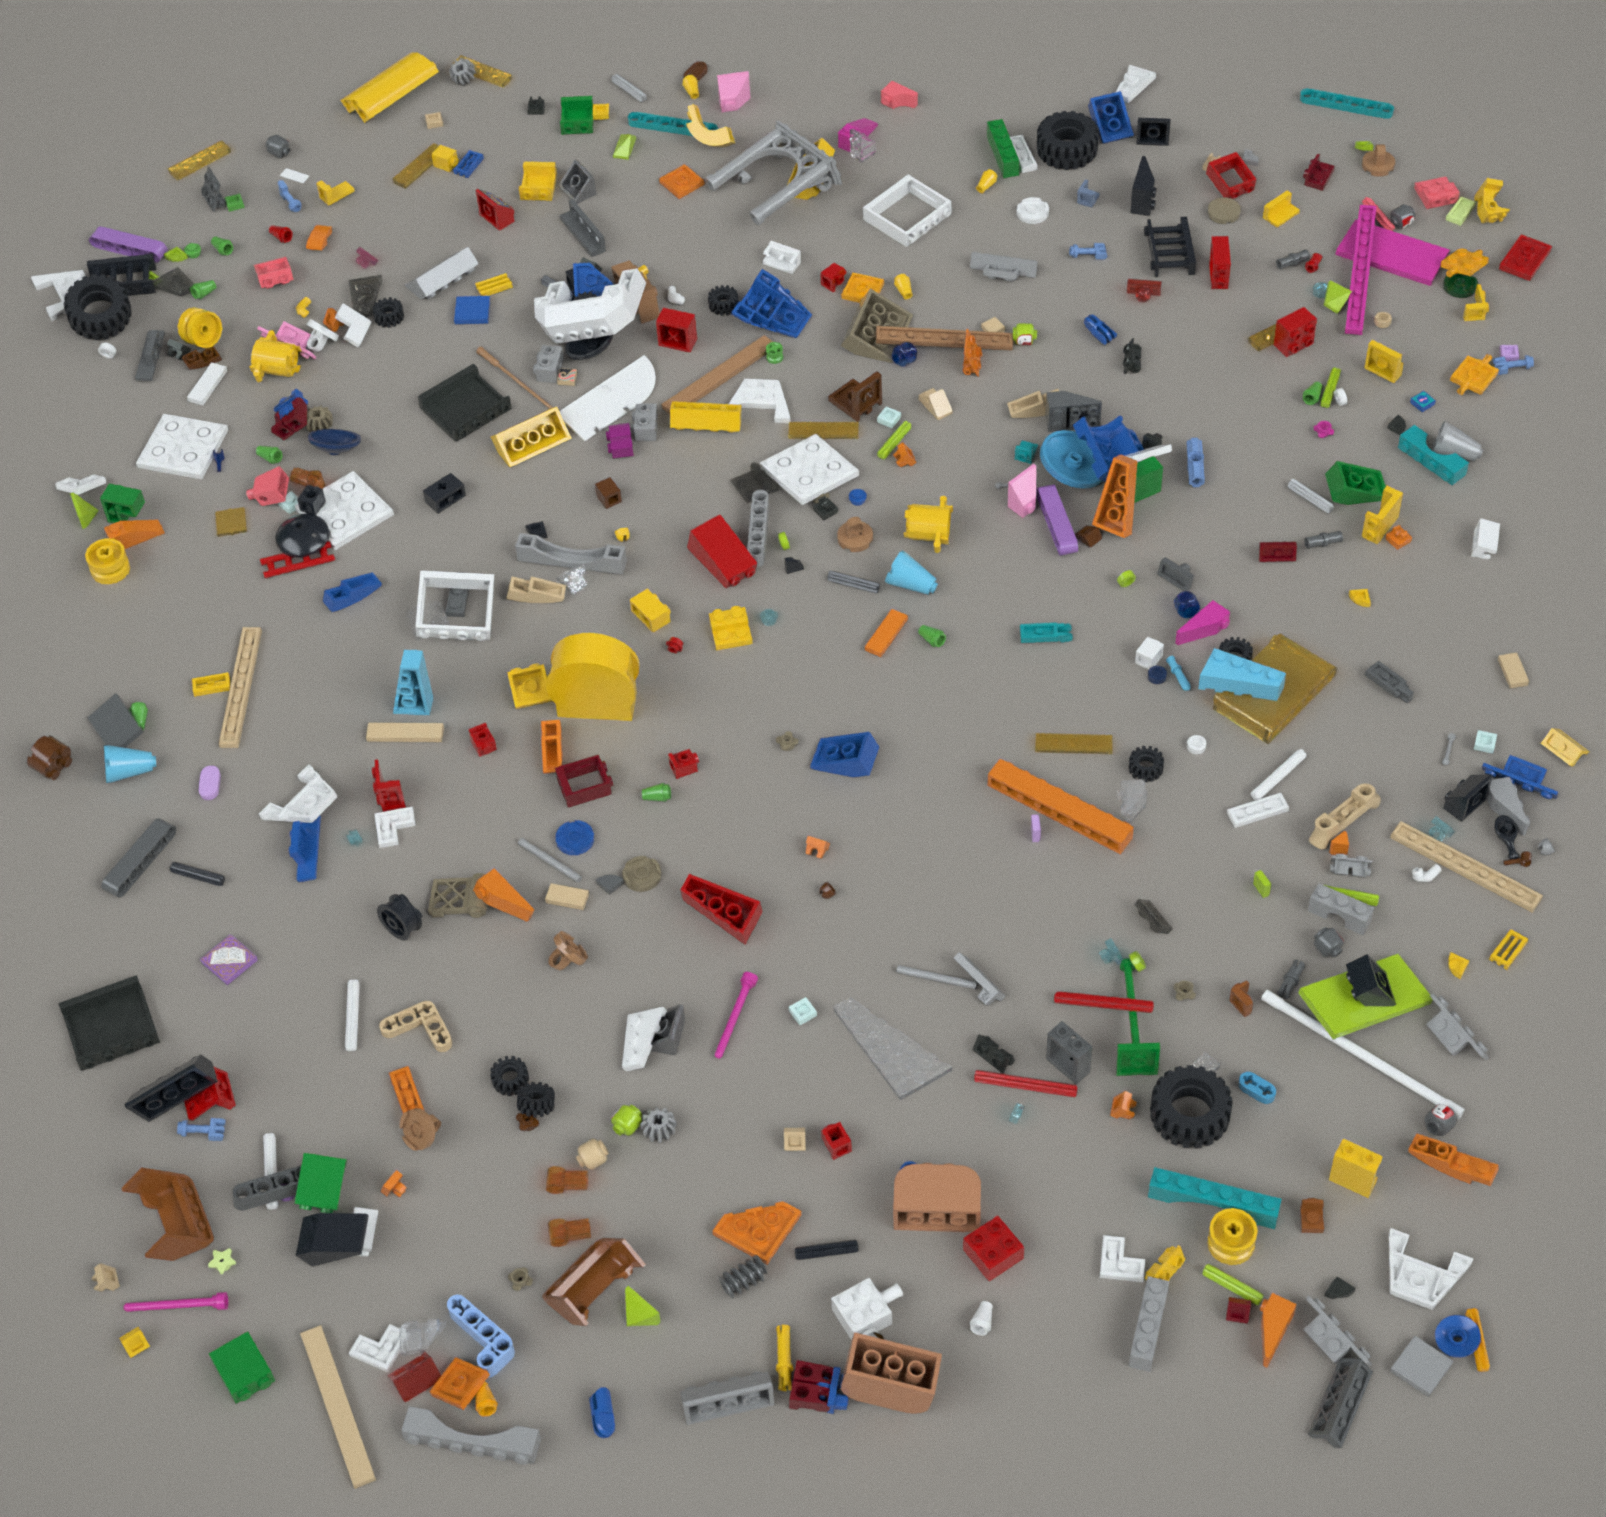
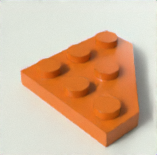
[712,1201,802,1265]

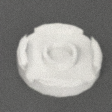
[1016,197,1049,224]

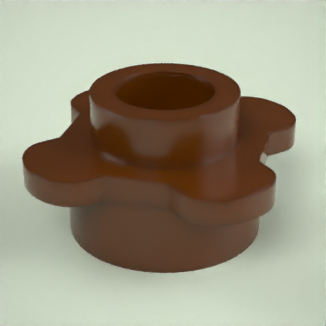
[516,1113,539,1131]

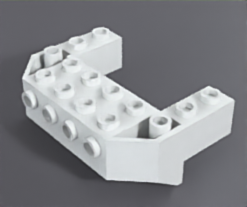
[534,269,646,344]

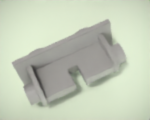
[1330,854,1372,878]

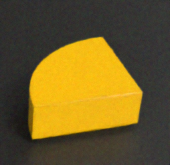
[1348,589,1371,607]
[1448,952,1470,979]

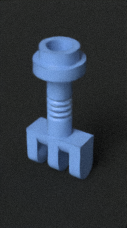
[278,180,302,212]
[1069,243,1107,259]
[1493,355,1534,375]
[177,1118,226,1141]

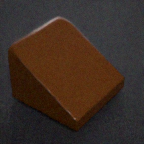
[1075,525,1102,547]

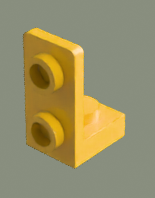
[316,180,355,206]
[1463,284,1489,321]

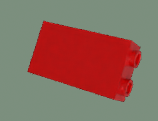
[687,514,758,588]

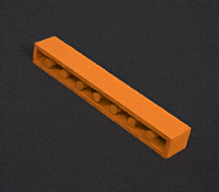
[987,759,1134,855]

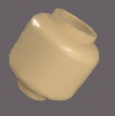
[576,1138,609,1170]

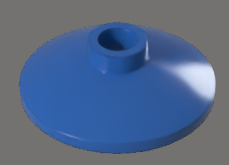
[1435,1315,1481,1358]

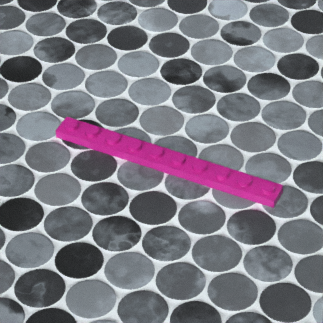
[1345,205,1377,335]

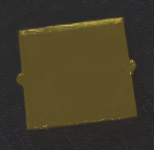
[215,507,247,537]

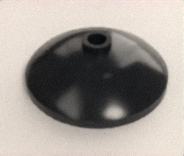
[565,335,613,360]
[275,513,329,558]

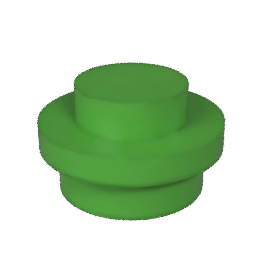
[184,243,201,258]

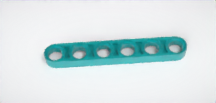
[1300,88,1394,119]
[627,112,718,136]

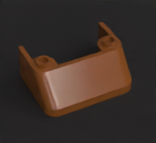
[121,1167,214,1261]
[542,1238,646,1326]

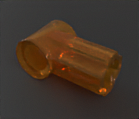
[290,467,326,489]
[546,1166,589,1194]
[548,1218,591,1247]

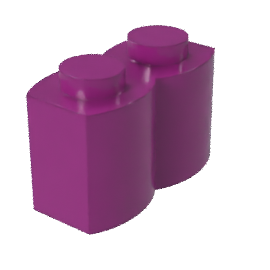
[606,423,634,459]

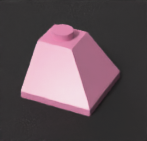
[717,71,751,112]
[1008,464,1036,518]

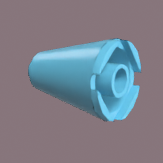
[885,550,938,595]
[104,745,156,783]

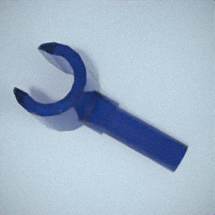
[213,449,225,472]

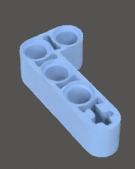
[447,1295,515,1378]

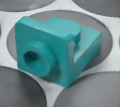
[1015,440,1038,464]

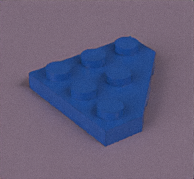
[573,263,614,297]

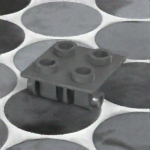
[201,166,226,212]

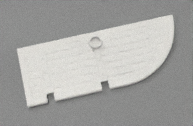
[559,355,656,442]

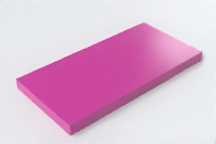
[1335,219,1450,286]

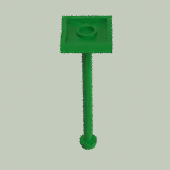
[1116,958,1160,1076]

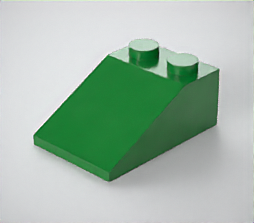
[1325,461,1386,505]

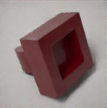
[1226,1297,1251,1324]

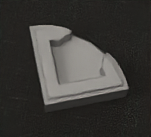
[1242,149,1259,166]

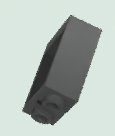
[1046,1021,1093,1085]

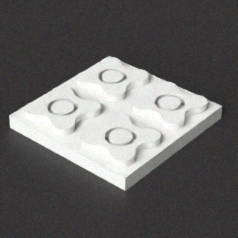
[136,414,228,480]
[760,434,859,505]
[295,471,394,550]

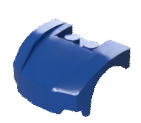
[1073,416,1144,482]

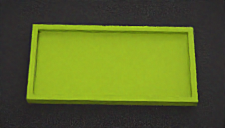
[1298,954,1433,1039]

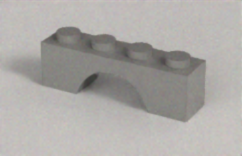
[1129,1277,1169,1372]

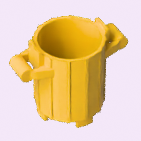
[249,330,301,382]
[904,496,953,553]

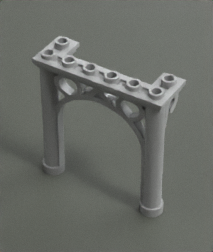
[704,120,842,226]

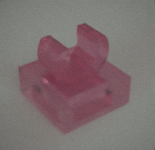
[355,246,379,269]

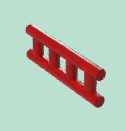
[260,541,335,579]

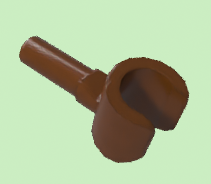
[1503,851,1532,867]

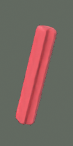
[1362,197,1395,231]

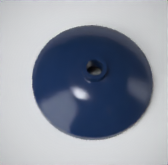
[308,429,361,455]

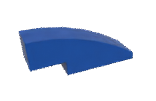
[323,572,382,612]

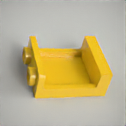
[519,162,557,201]
[1362,486,1403,544]
[1329,1139,1383,1198]

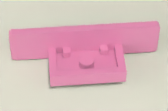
[257,321,316,360]

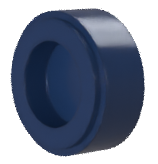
[1148,666,1167,684]

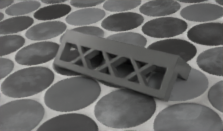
[560,199,606,257]
[1308,1358,1373,1448]

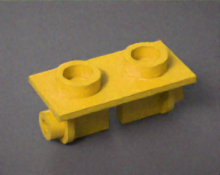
[1145,1245,1186,1281]

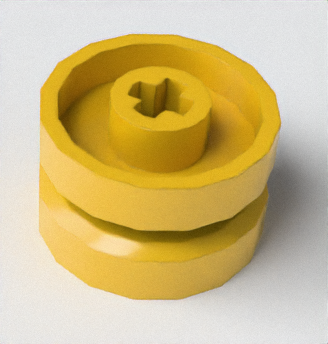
[178,307,222,348]
[85,538,130,585]
[1207,1208,1258,1265]

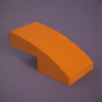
[306,225,332,251]

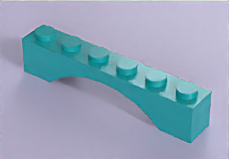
[1148,1167,1282,1230]

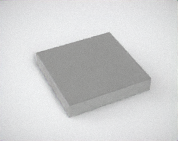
[1390,1336,1454,1397]

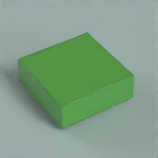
[224,194,245,212]

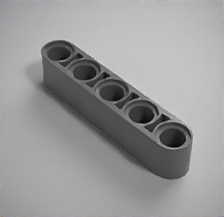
[101,818,176,898]
[233,1165,301,1211]

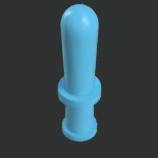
[1166,656,1191,691]

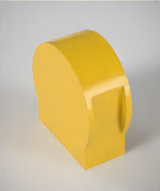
[546,633,640,721]

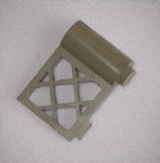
[428,873,487,918]

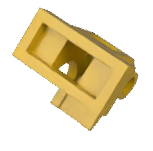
[1474,178,1510,223]

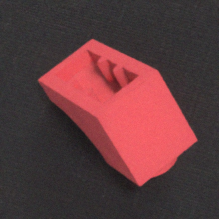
[881,81,918,109]

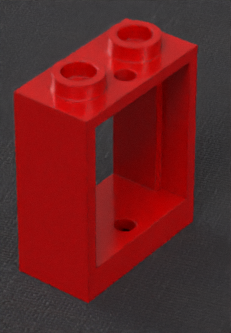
[1206,152,1257,199]
[1209,236,1231,289]

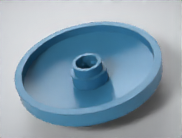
[1040,430,1102,489]

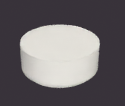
[98,343,116,358]
[1334,388,1347,406]
[1187,735,1206,754]

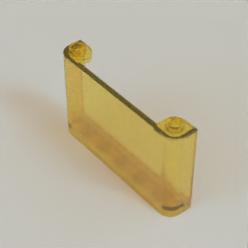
[1213,633,1337,744]

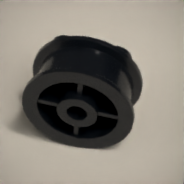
[377,894,423,941]

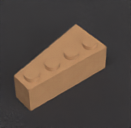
[611,260,660,324]

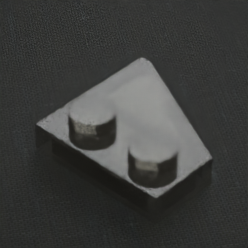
[153,267,194,297]

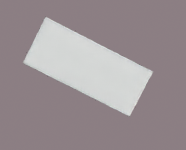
[280,168,309,183]

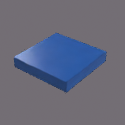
[454,296,490,324]

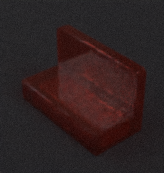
[387,1352,441,1402]

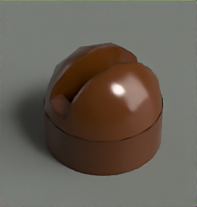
[819,881,836,899]

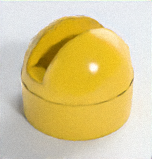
[614,528,630,542]

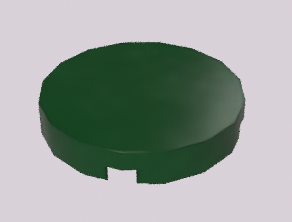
[1443,273,1478,298]

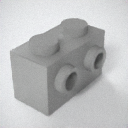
[533,345,564,383]
[631,403,658,441]

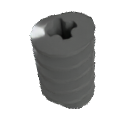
[718,1255,767,1299]

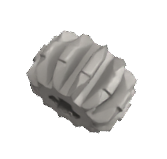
[449,58,476,86]
[641,1106,677,1144]

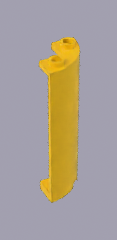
[340,52,439,123]

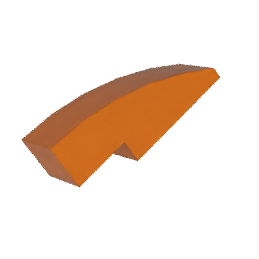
[541,720,563,774]

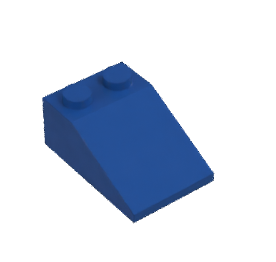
[1088,91,1134,144]
[810,732,879,777]

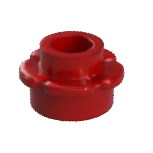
[666,637,684,654]

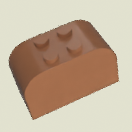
[893,1163,981,1232]
[841,1332,942,1414]

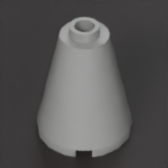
[1431,421,1483,461]

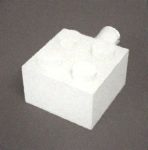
[831,1278,903,1340]

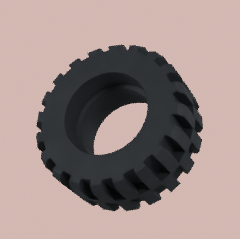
[1036,111,1099,170]
[63,274,132,340]
[1150,1065,1233,1149]

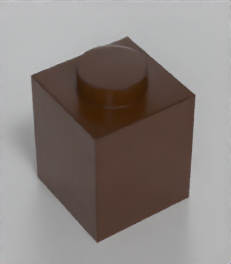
[595,477,622,509]

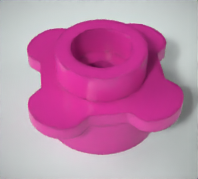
[1313,421,1334,438]

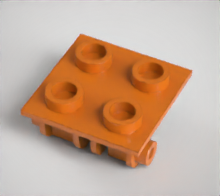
[963,329,982,377]

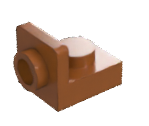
[1229,980,1253,1017]
[1300,1198,1324,1233]

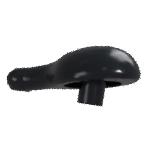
[1494,815,1519,860]

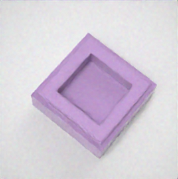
[1499,345,1519,362]
[1031,815,1041,842]

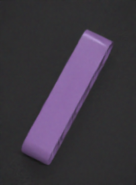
[89,226,167,263]
[1036,484,1078,556]

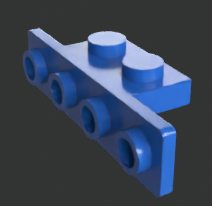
[1482,755,1558,800]
[289,815,321,882]

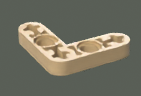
[379,1001,452,1052]

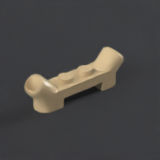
[1309,783,1381,850]

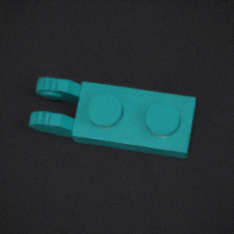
[1019,622,1073,643]

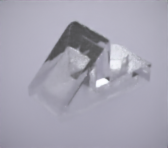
[556,565,587,594]

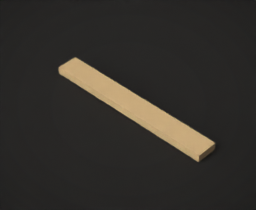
[219,627,262,748]
[1390,821,1543,913]
[300,1325,376,1489]

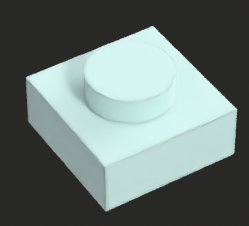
[877,407,901,428]
[278,491,298,514]
[1474,730,1497,754]
[789,997,817,1025]

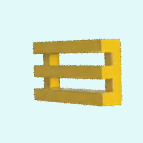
[475,273,513,296]
[192,672,231,697]
[1489,929,1528,970]

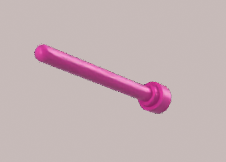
[715,972,758,1059]
[123,1292,229,1312]

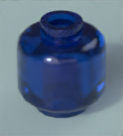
[892,342,917,367]
[1174,591,1200,618]

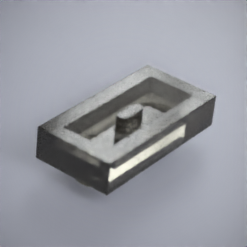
[1134,899,1173,934]

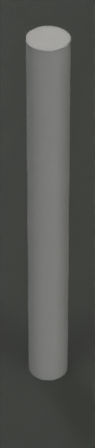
[518,838,582,883]
[896,965,977,990]

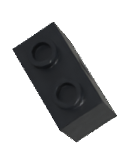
[423,473,466,514]

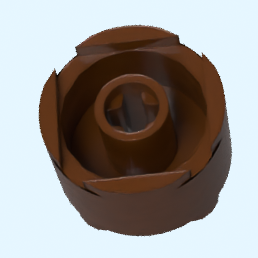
[27,735,72,781]

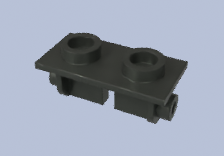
[1123,338,1141,374]
[972,1034,1015,1074]

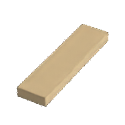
[366,723,444,742]

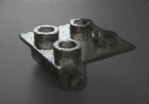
[730,462,778,503]

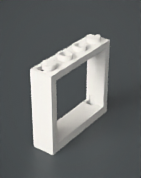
[863,175,951,247]
[416,571,494,641]

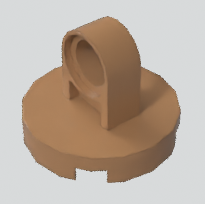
[1362,144,1395,177]
[837,517,873,552]
[548,931,588,971]
[399,1108,441,1151]

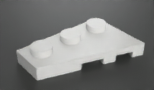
[1116,65,1156,103]
[622,1007,667,1072]

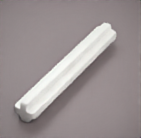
[1251,749,1307,800]
[345,979,359,1052]
[263,1133,278,1210]

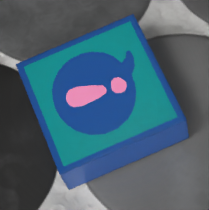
[1410,391,1436,412]

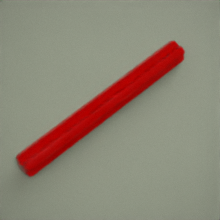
[1054,991,1154,1013]
[974,1070,1078,1097]

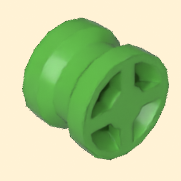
[766,342,783,364]

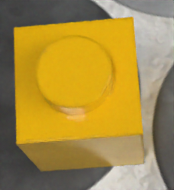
[432,145,458,172]

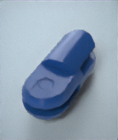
[1084,314,1117,346]
[589,1387,615,1439]

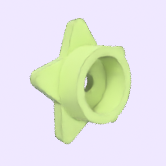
[208,1248,236,1274]

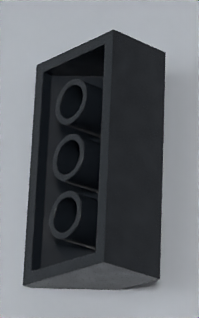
[124,1054,218,1122]

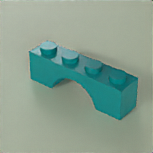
[1398,425,1469,485]

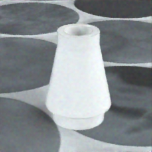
[970,1301,993,1336]

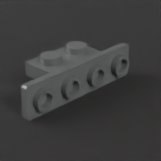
[135,330,165,381]

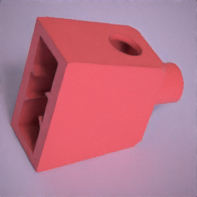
[246,466,289,506]

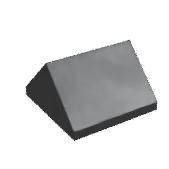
[558,159,597,204]
[651,1004,685,1056]

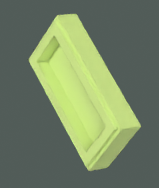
[1446,196,1476,226]

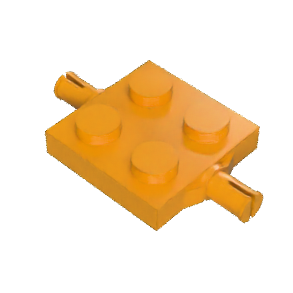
[1441,248,1489,277]
[1450,354,1499,395]

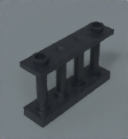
[1144,216,1196,277]
[87,254,157,296]

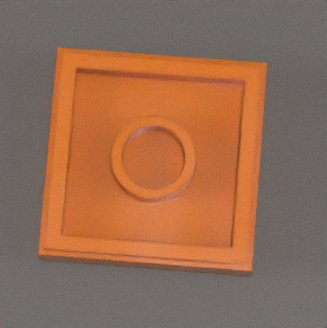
[659,164,705,199]
[429,1357,490,1410]

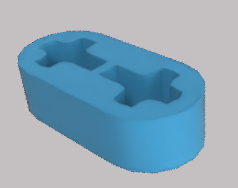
[1239,1072,1276,1104]

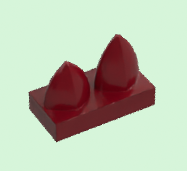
[1258,541,1297,562]

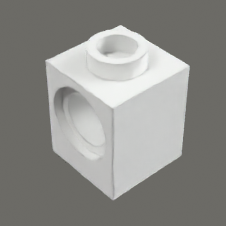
[1135,637,1164,670]

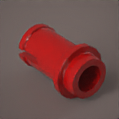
[1305,253,1322,273]

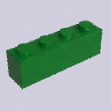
[987,119,1019,178]

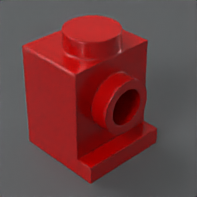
[820,262,846,292]
[468,722,497,757]
[668,749,699,779]
[821,1122,852,1160]

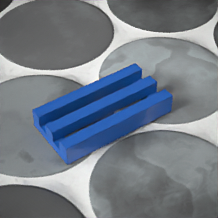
[453,150,484,178]

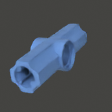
[1186,438,1205,487]

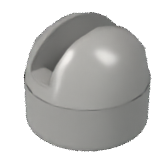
[738,170,752,184]
[1538,838,1555,855]

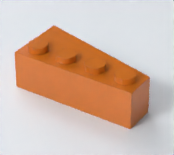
[1092,454,1137,538]

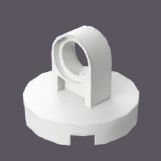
[306,319,339,352]

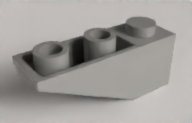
[1487,777,1530,836]

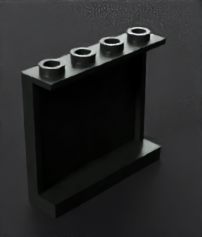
[417,363,512,442]
[58,975,160,1071]

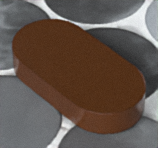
[683,61,708,82]

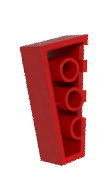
[680,874,762,945]

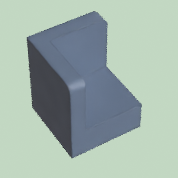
[1077,179,1099,208]

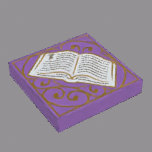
[200,934,258,985]

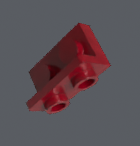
[1303,154,1335,191]

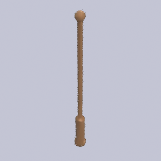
[476,346,559,410]

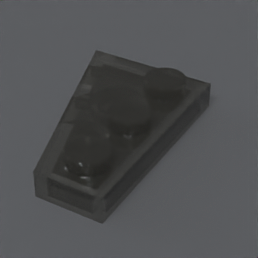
[349,274,383,317]

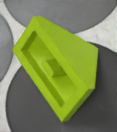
[613,134,636,160]
[1324,280,1352,314]
[70,492,99,529]
[625,1286,661,1326]

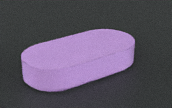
[198,766,221,800]

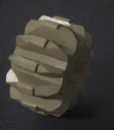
[305,405,333,432]

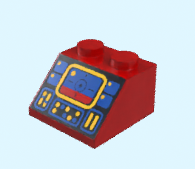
[475,189,515,231]

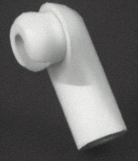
[668,286,685,305]
[1412,864,1442,882]

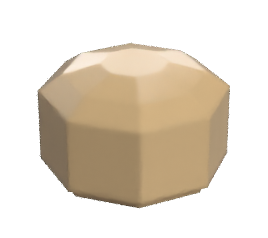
[1374,312,1392,328]

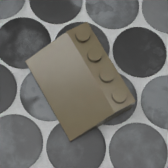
[841,288,913,363]

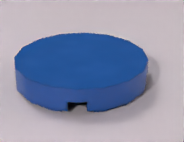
[556,820,594,855]

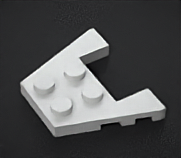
[31,270,85,321]
[729,379,790,423]
[259,764,337,823]
[1389,1228,1473,1310]

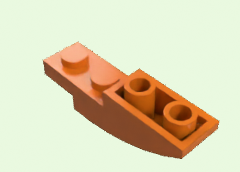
[1408,1133,1499,1186]

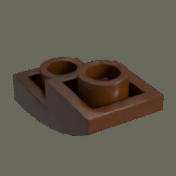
[181,345,222,370]

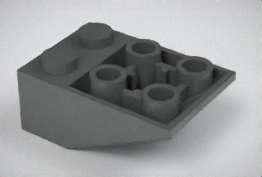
[1045,391,1102,432]

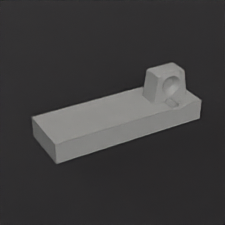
[954,952,1006,1006]

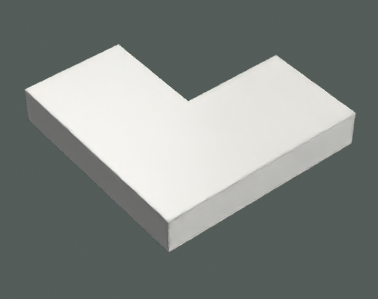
[335,304,372,348]
[55,474,106,495]
[374,807,416,848]
[1100,1235,1145,1282]
[349,1324,410,1372]

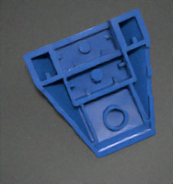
[731,269,812,338]

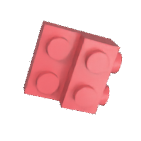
[1414,176,1460,209]
[254,257,294,288]

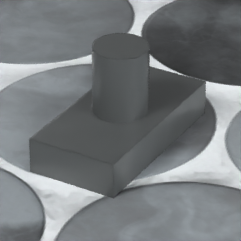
[1157,557,1194,592]

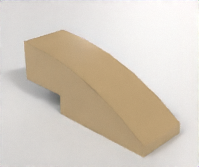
[1007,389,1059,418]
[506,576,566,603]

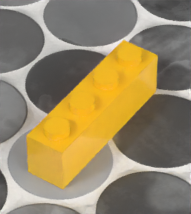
[670,401,742,432]

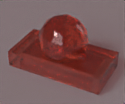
[1127,279,1162,303]

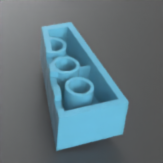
[1198,648,1286,701]
[393,650,433,715]

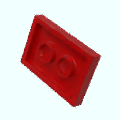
[1499,234,1552,281]

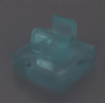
[1429,816,1455,842]
[1099,938,1123,965]

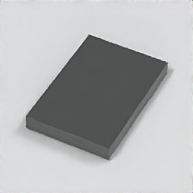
[87,693,144,748]

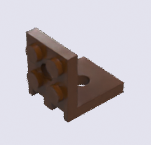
[828,371,882,422]

